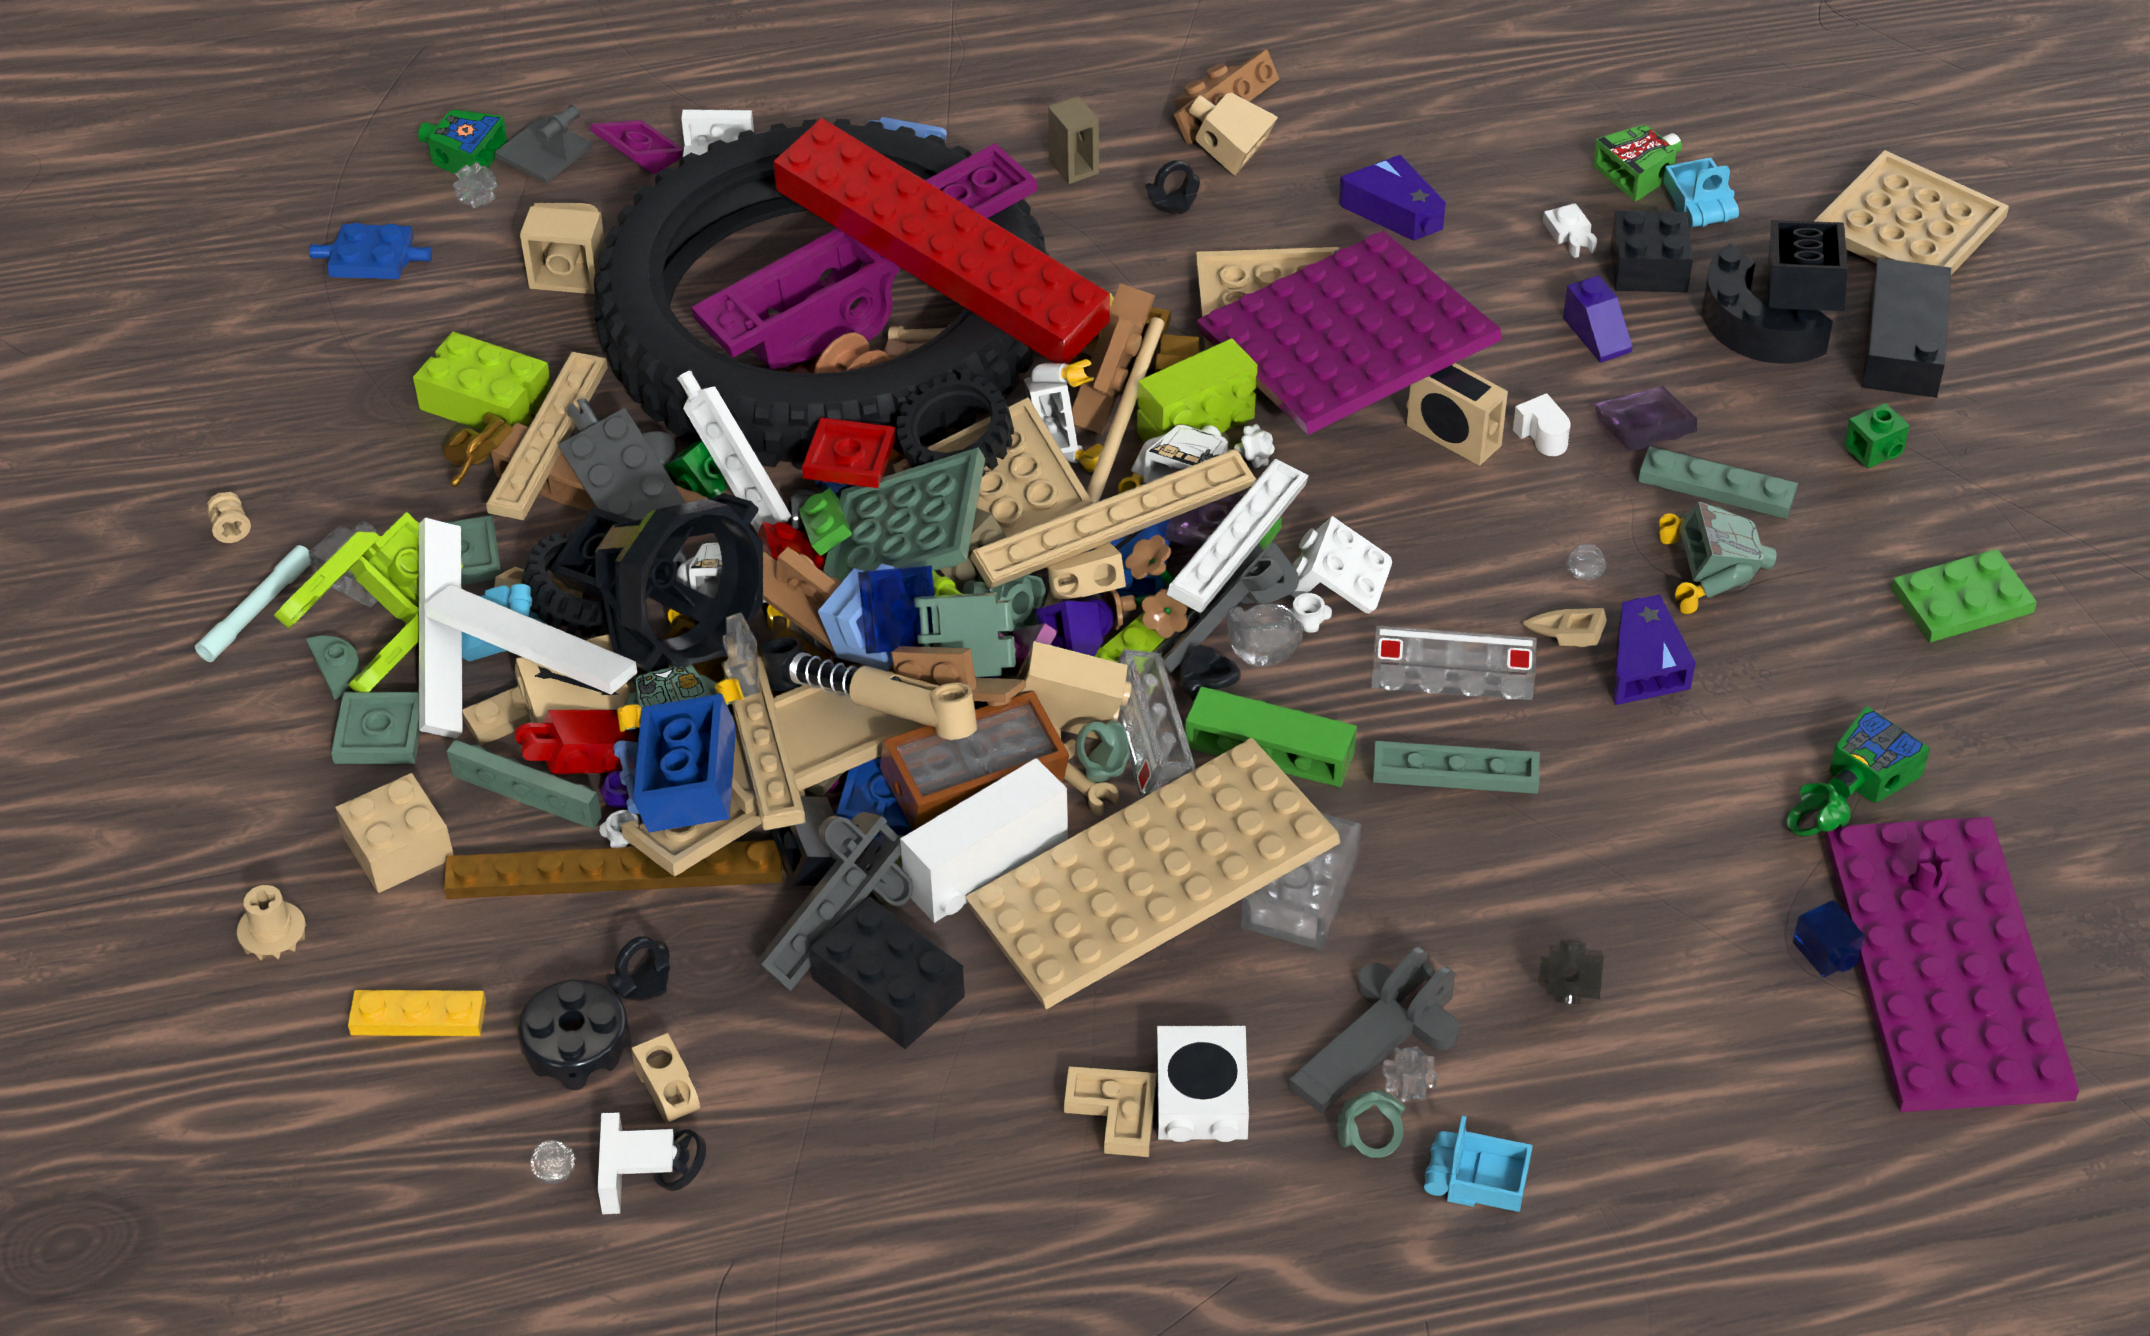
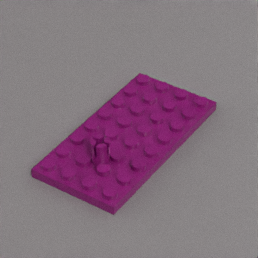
[1824,816,2079,1112]

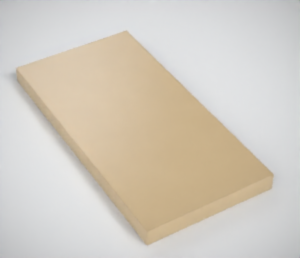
[731,663,928,814]

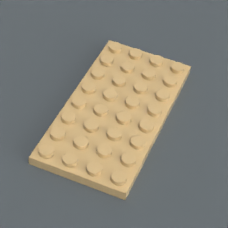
[965,738,1341,1009]

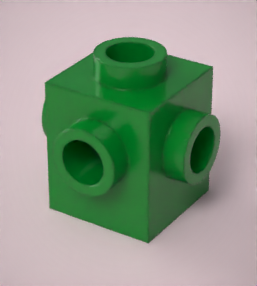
[1844,403,1910,469]
[665,439,727,499]

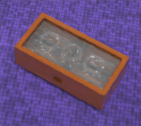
[880,691,1069,831]

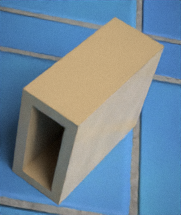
[1012,641,1131,740]

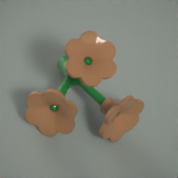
[1104,535,1188,638]

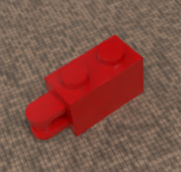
[514,710,637,774]

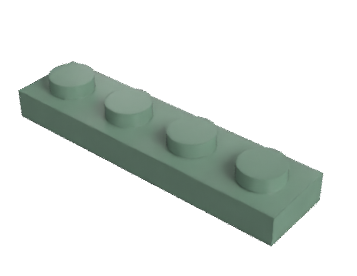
[1638,446,1798,519]
[447,740,602,829]
[1373,741,1540,794]

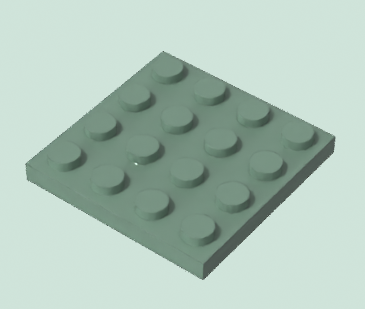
[823,447,985,582]

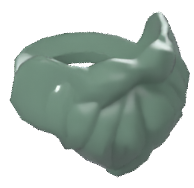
[1076,720,1130,783]
[1336,1090,1405,1158]

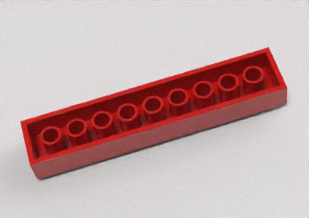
[774,118,1110,365]

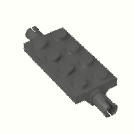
[558,399,688,580]

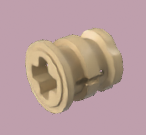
[207,492,251,543]

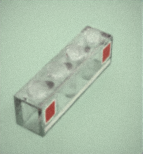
[1371,626,1537,700]
[1117,649,1196,799]

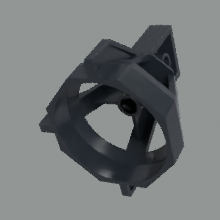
[549,493,763,670]

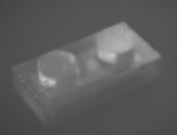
[722,612,760,697]

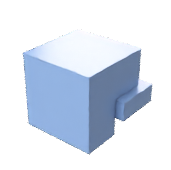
[818,564,921,671]

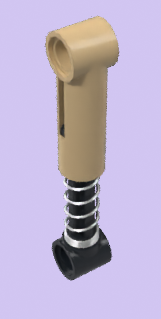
[761,636,977,740]

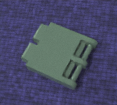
[914,592,1016,677]

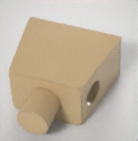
[1189,93,1278,176]

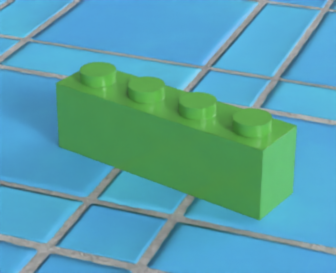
[1185,686,1357,788]

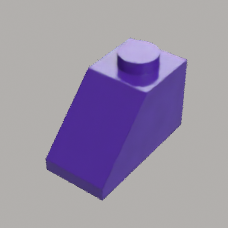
[1563,275,1632,363]
[1036,601,1103,657]

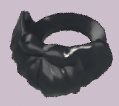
[1145,160,1200,214]
[1179,645,1241,701]
[606,936,670,1001]

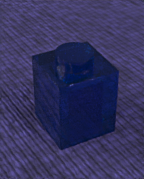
[1793,900,1865,978]

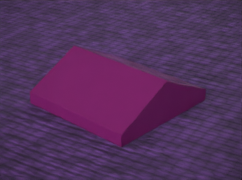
[590,120,684,174]

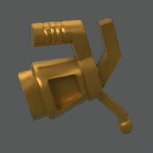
[443,413,513,488]

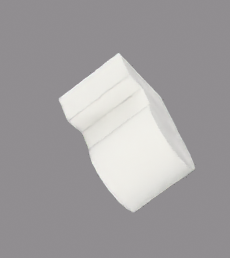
[1513,393,1570,456]

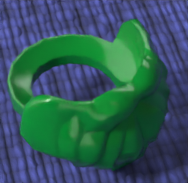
[1786,783,1851,837]

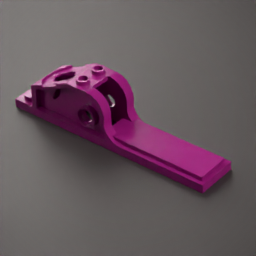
[691,143,1038,370]

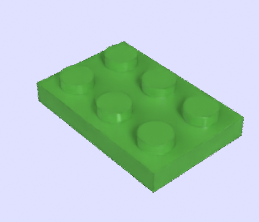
[1891,549,2037,643]

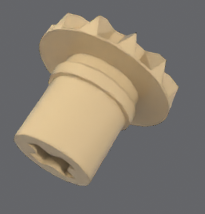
[237,885,307,960]

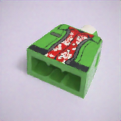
[1593,125,1682,202]

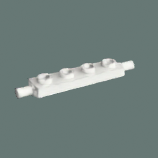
[677,371,792,534]

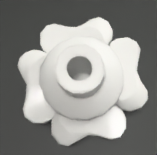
[1234,424,1275,468]

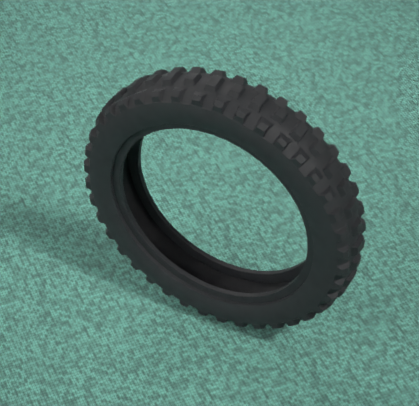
[594,119,1049,470]

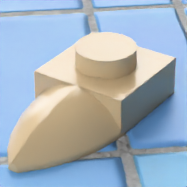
[1523,608,1607,647]

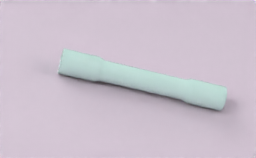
[195,545,314,662]

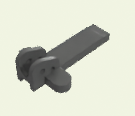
[1142,543,1299,673]
[756,812,913,991]
[1289,947,1459,1114]

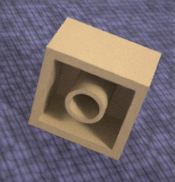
[520,206,606,294]
[336,773,454,893]

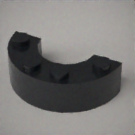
[1702,243,1833,364]

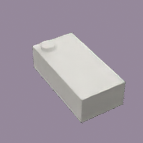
[900,758,1068,923]

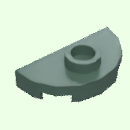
[306,635,361,700]

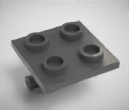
[494,104,593,183]

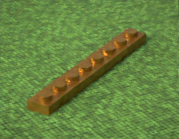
[444,840,783,899]

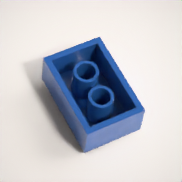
[633,694,736,833]

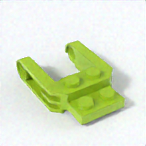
[273,512,464,692]

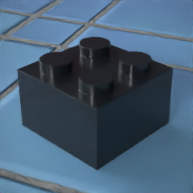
[1611,210,1693,292]

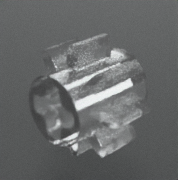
[453,162,498,209]
[1382,1046,1438,1102]

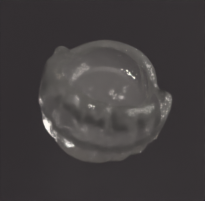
[1227,603,1303,667]

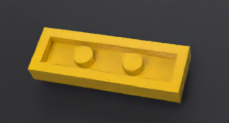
[348,990,486,1036]

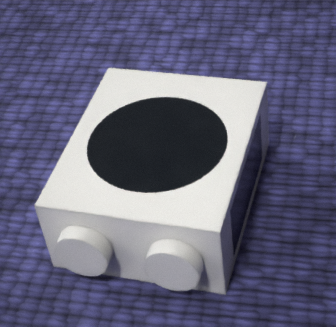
[1157,1026,1249,1142]

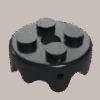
[517,979,631,1090]

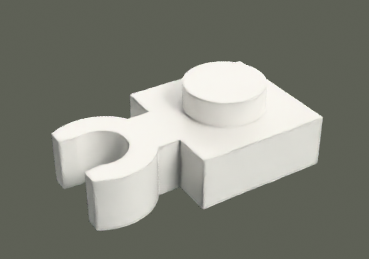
[1543,203,1597,258]

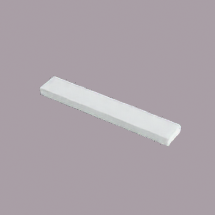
[1167,459,1308,613]
[419,518,462,739]
[424,584,637,694]

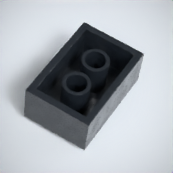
[809,897,965,1049]

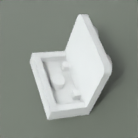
[681,110,754,157]
[1290,516,1392,614]

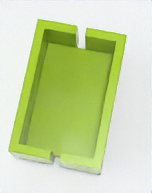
[413,331,552,431]
[1137,338,1258,442]

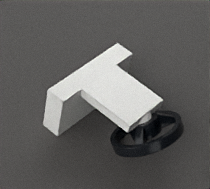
[598,1113,706,1214]

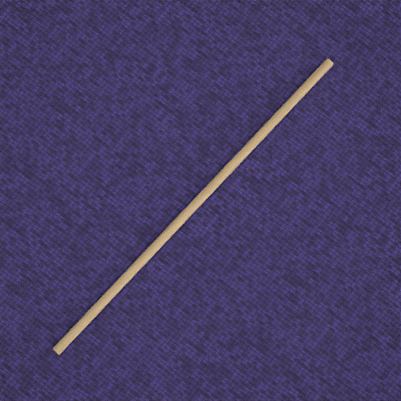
[1037,317,1164,625]

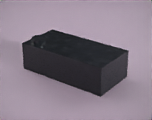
[1768,220,1848,311]
[1862,258,1951,398]

